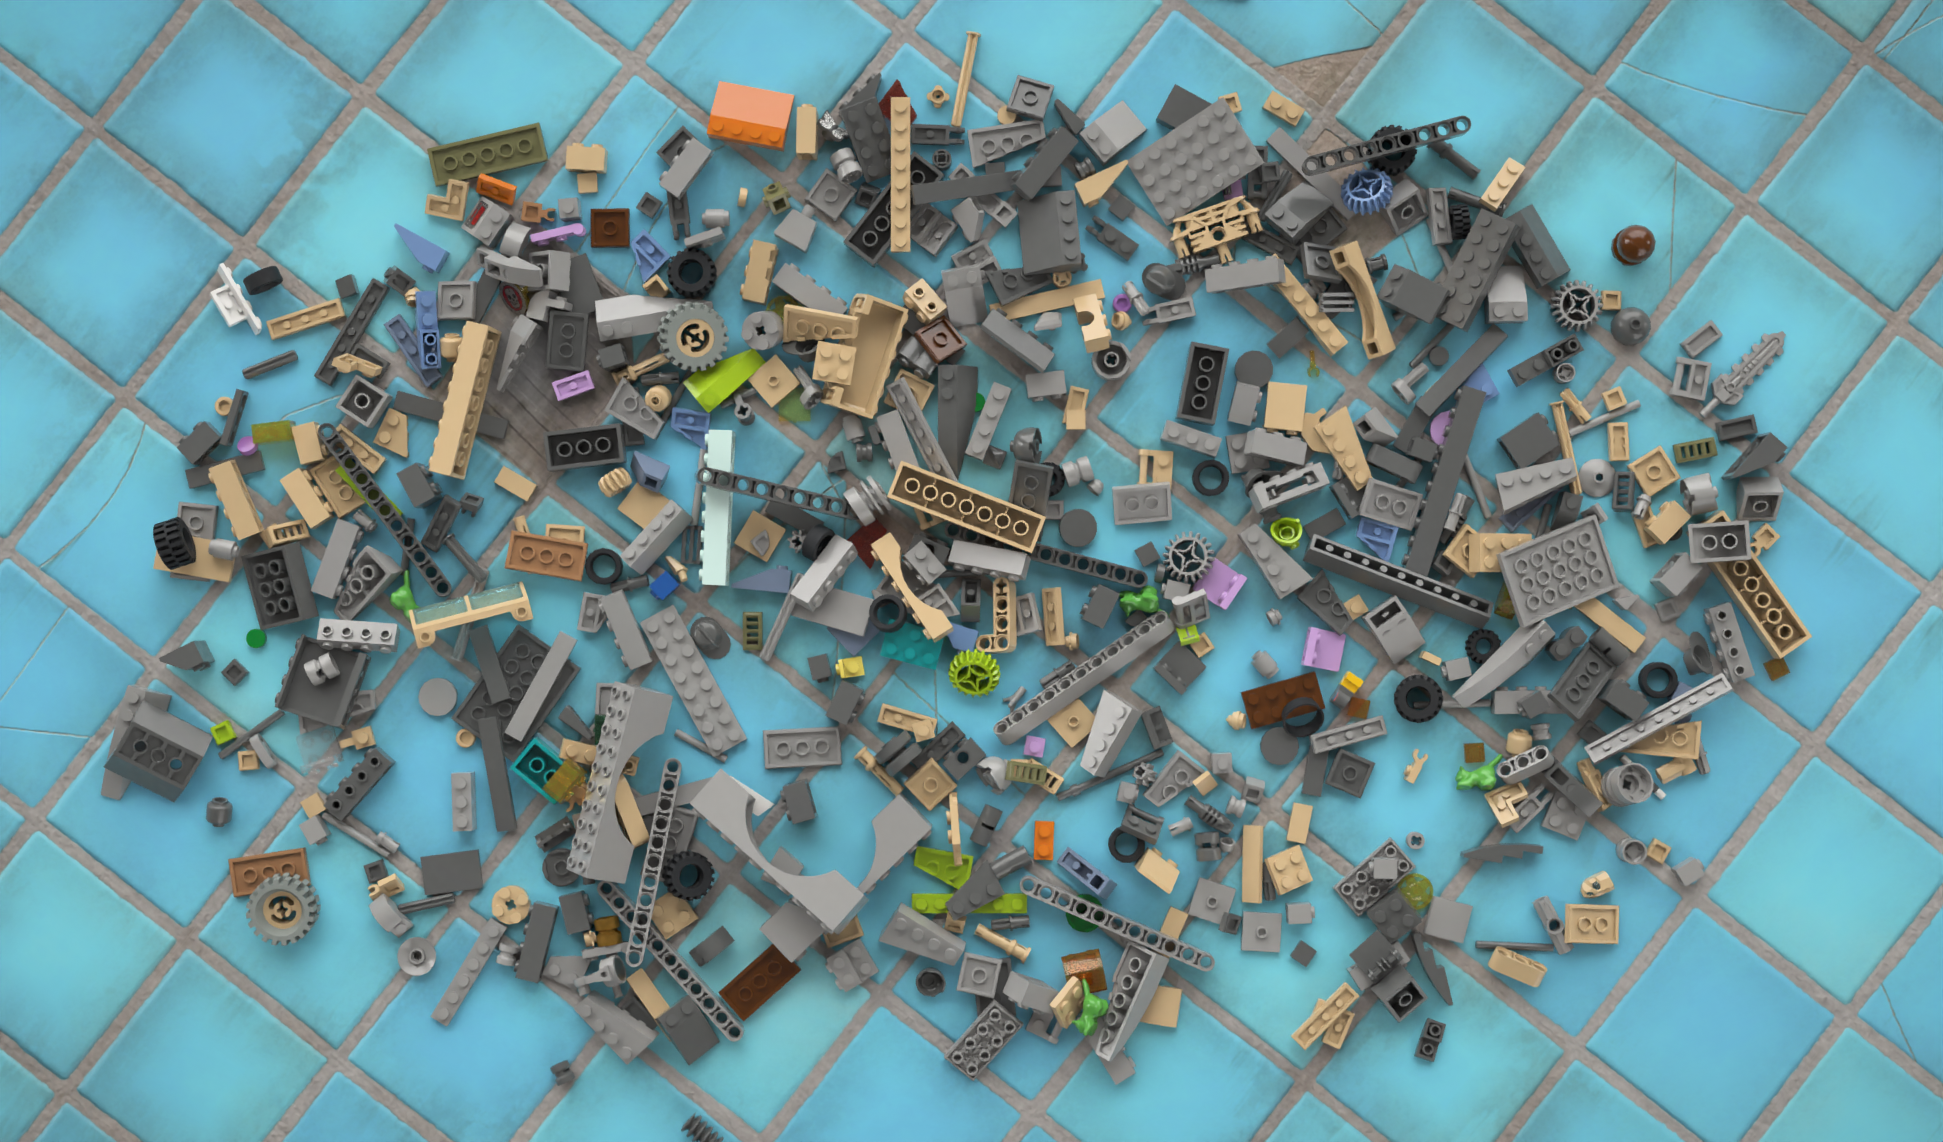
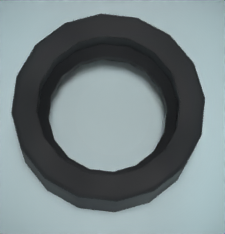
[243,266,283,295]
[1192,460,1229,496]
[802,524,835,562]
[585,548,623,585]
[869,594,907,633]
[1638,662,1678,698]
[1108,827,1145,863]

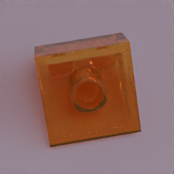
[1061,949,1108,993]

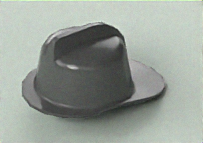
[1142,263,1186,300]
[782,339,825,362]
[1241,468,1284,498]
[690,617,731,659]
[1683,632,1713,675]

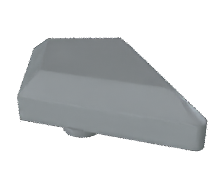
[1034,312,1062,331]

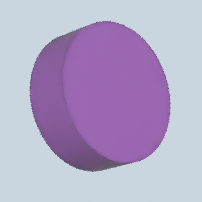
[1113,294,1132,313]
[237,436,258,456]

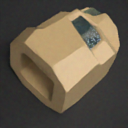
[1580,871,1615,899]

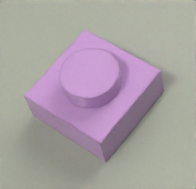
[1023,735,1046,758]

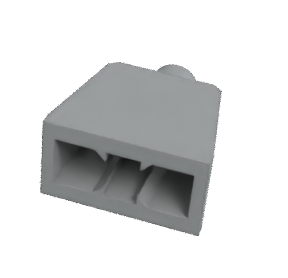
[774,204,817,254]
[761,846,804,886]

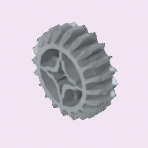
[1550,280,1604,332]
[1163,531,1215,583]

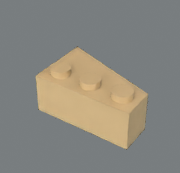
[740,239,779,306]

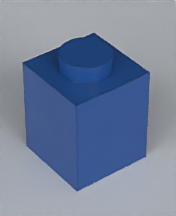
[649,571,681,600]

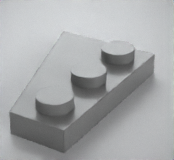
[604,377,665,439]
[1142,750,1206,807]

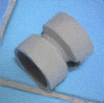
[830,148,863,184]
[1061,456,1094,487]
[304,652,340,686]
[1615,837,1647,865]

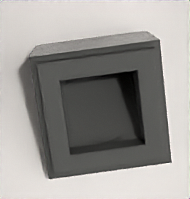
[855,182,881,209]
[335,274,360,299]

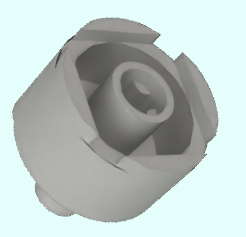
[741,311,783,350]
[1091,341,1131,381]
[1680,473,1718,516]

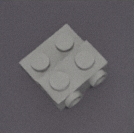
[825,938,879,992]

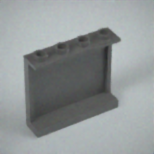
[275,634,371,730]

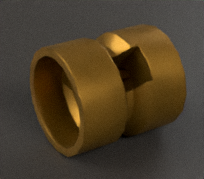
[594,915,623,947]

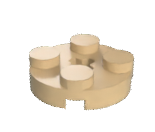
[492,885,531,924]

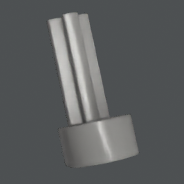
[1391,362,1429,405]
[793,365,824,409]

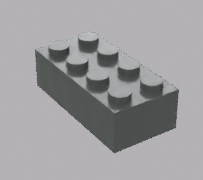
[1175,342,1229,426]
[543,423,627,472]

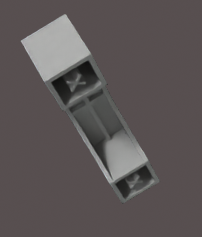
[566,681,673,884]
[690,769,869,935]
[759,792,932,963]

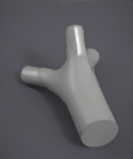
[1003,686,1027,713]

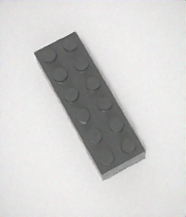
[843,151,945,268]
[1436,208,1520,332]

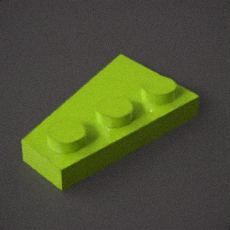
[914,846,974,889]

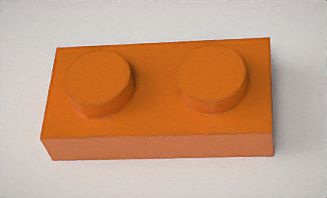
[476,173,517,205]
[1034,821,1054,860]

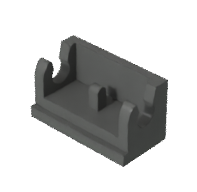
[1141,706,1173,750]

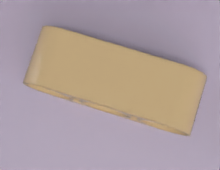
[1488,946,1547,987]

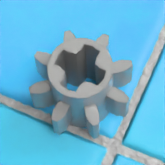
[787,529,807,553]
[1132,762,1157,787]

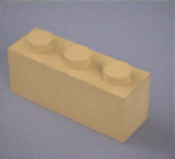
[280,468,334,529]

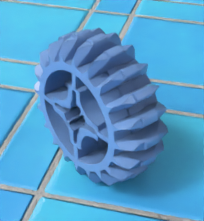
[1341,166,1393,216]

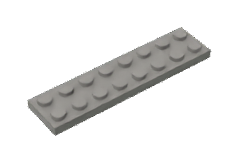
[640,604,747,757]

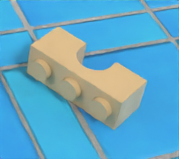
[1073,293,1112,353]

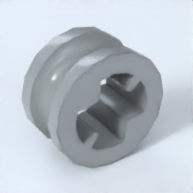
[1406,832,1425,849]

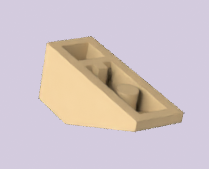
[1074,159,1128,208]

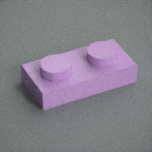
[552,370,595,401]

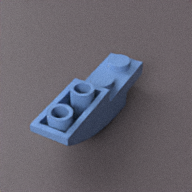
[415,291,441,369]

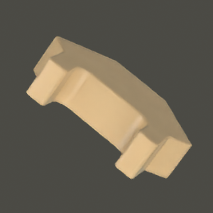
[1300,408,1331,455]

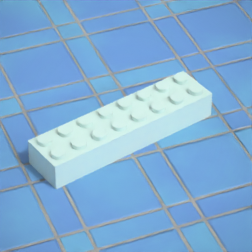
[699,430,736,586]

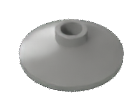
[1578,459,1615,497]
[397,937,436,976]

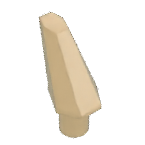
[665,556,688,582]

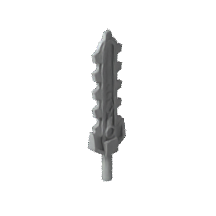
[1699,331,1786,418]

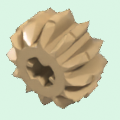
[598,467,632,497]

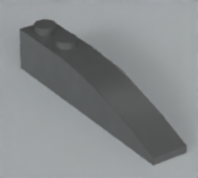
[938,365,978,480]

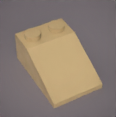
[1134,847,1180,894]

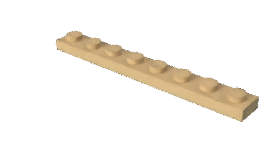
[891,97,910,253]

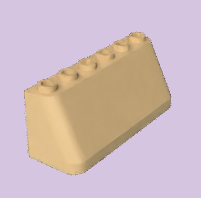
[820,293,909,419]

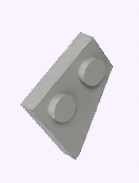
[909,583,960,617]
[577,592,608,633]
[1016,593,1042,637]
[542,955,591,991]

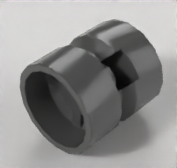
[1194,831,1222,862]

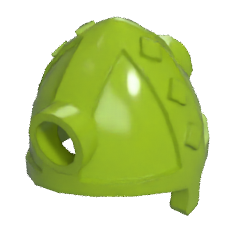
[1270,517,1302,550]

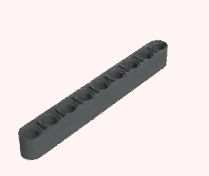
[1302,116,1471,176]
[695,467,859,520]

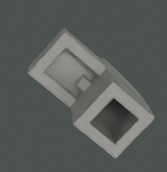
[499,222,531,258]
[526,290,573,323]
[369,893,413,938]

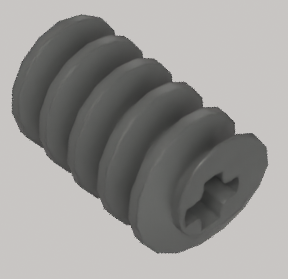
[681,1112,724,1142]

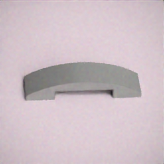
[948,163,1018,228]

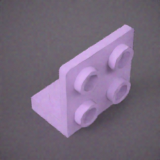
[1193,558,1247,610]
[1301,627,1346,672]

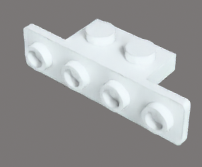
[210,263,262,335]

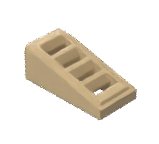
[265,519,310,549]
[1030,758,1064,795]

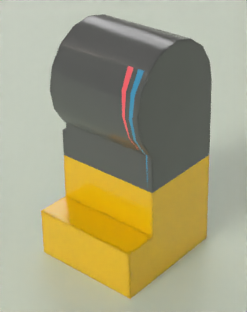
[1329,671,1364,710]

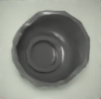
[916,967,946,997]

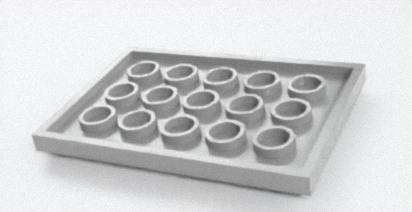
[1127,97,1265,226]
[1496,515,1620,627]

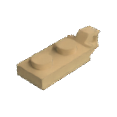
[1577,758,1612,812]

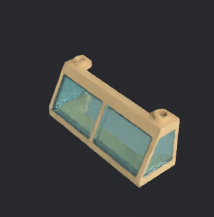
[409,581,534,649]

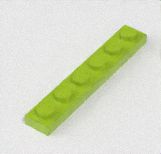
[912,893,1027,913]

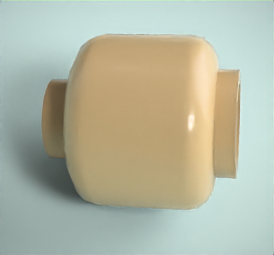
[440,333,462,362]
[645,385,672,412]
[1506,729,1532,757]

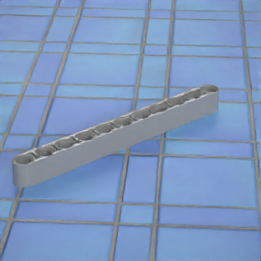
[993,611,1175,745]
[626,758,682,967]
[1019,875,1215,972]
[597,881,745,1042]

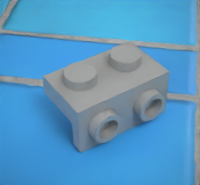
[902,541,947,586]

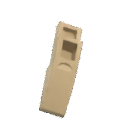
[558,738,640,776]

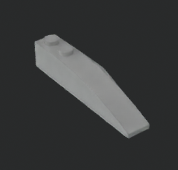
[595,294,714,341]
[1452,620,1556,708]
[101,685,172,800]
[1096,940,1170,1062]

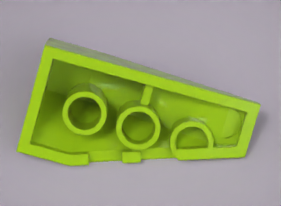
[683,348,766,413]

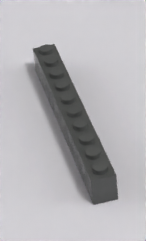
[1401,385,1487,576]
[1303,534,1494,629]

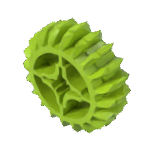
[948,648,1001,698]

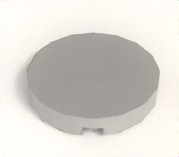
[418,678,458,716]

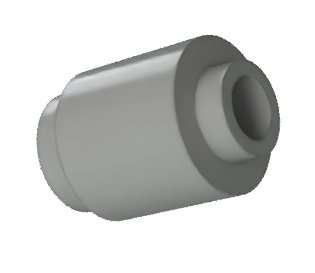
[702,209,730,228]
[842,414,866,444]
[208,538,240,561]
[1251,650,1279,679]

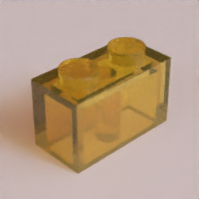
[251,420,296,445]
[542,758,587,803]

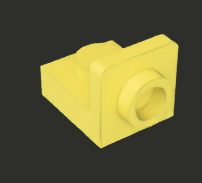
[835,656,865,679]

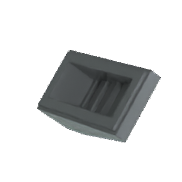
[1054,99,1085,138]
[1612,471,1635,512]
[558,705,594,740]

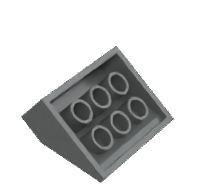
[1017,190,1082,275]
[241,542,319,630]

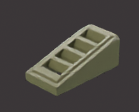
[1673,437,1718,464]
[743,612,763,650]
[1005,760,1047,785]

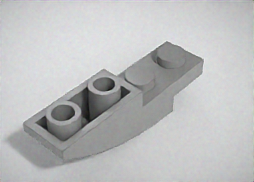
[476,246,543,287]

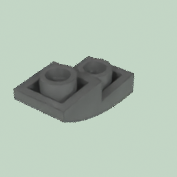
[1267,316,1309,359]
[1414,1018,1446,1062]

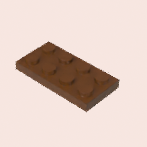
[1241,671,1325,729]
[718,944,801,1021]

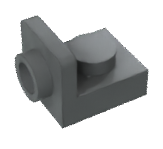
[383,265,416,297]

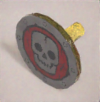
[499,281,530,315]

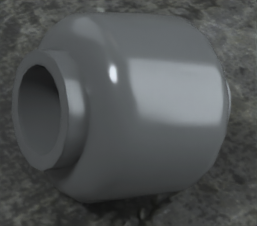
[206,797,233,827]

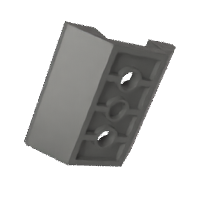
[103,700,213,802]

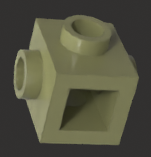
[762,181,791,215]

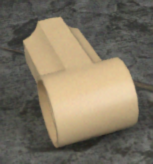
[1655,757,1697,784]

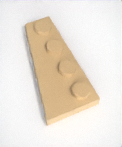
[783,304,859,342]
[1313,406,1372,491]
[1621,720,1702,759]

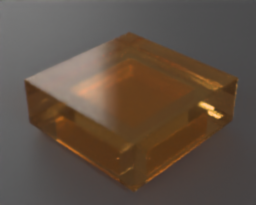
[1763,658,1790,681]
[1347,697,1370,719]
[1463,742,1485,763]

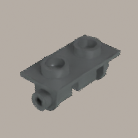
[534,816,576,853]

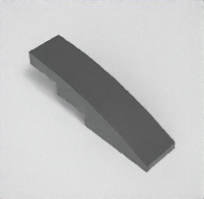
[1460,843,1544,863]
[1410,931,1453,1006]

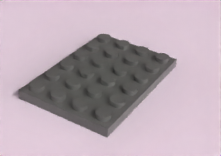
[451,624,581,763]

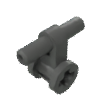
[720,387,757,426]

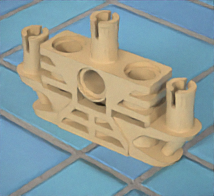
[1170,195,1263,265]

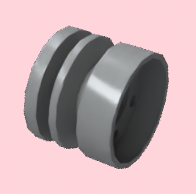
[843,475,893,527]
[1601,763,1653,807]

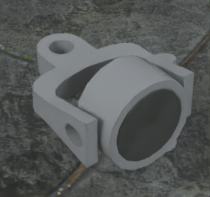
[573,955,626,999]

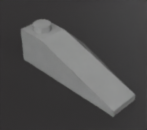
[497,314,543,393]
[334,546,403,621]

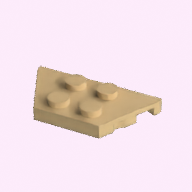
[946,792,962,866]

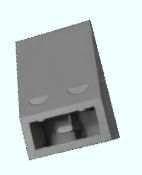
[1361,595,1426,665]

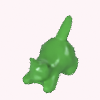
[389,570,420,624]
[1119,585,1170,618]
[1455,754,1503,791]
[1072,979,1109,1036]

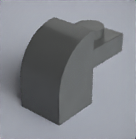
[689,926,735,967]

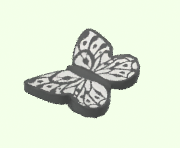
[817,110,849,142]

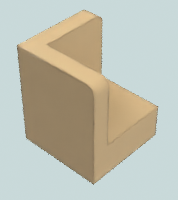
[642,274,671,298]

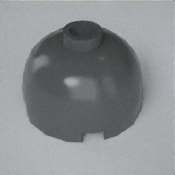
[1611,307,1651,346]
[1010,427,1042,464]

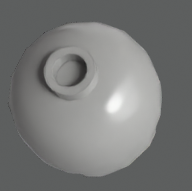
[976,756,1011,795]

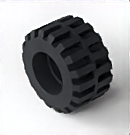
[1366,125,1417,176]
[667,248,717,299]
[153,517,196,570]
[1394,675,1443,723]
[662,851,715,901]

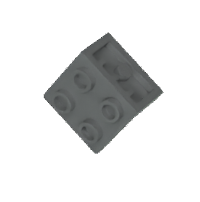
[1329,477,1367,519]
[1153,641,1206,695]

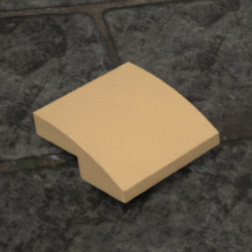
[1140,985,1182,1028]

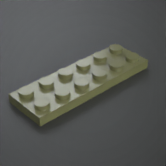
[427,123,549,187]

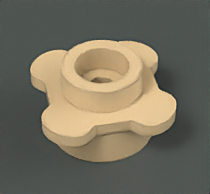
[927,85,950,108]
[583,930,597,948]

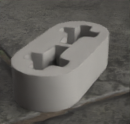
[249,733,278,769]

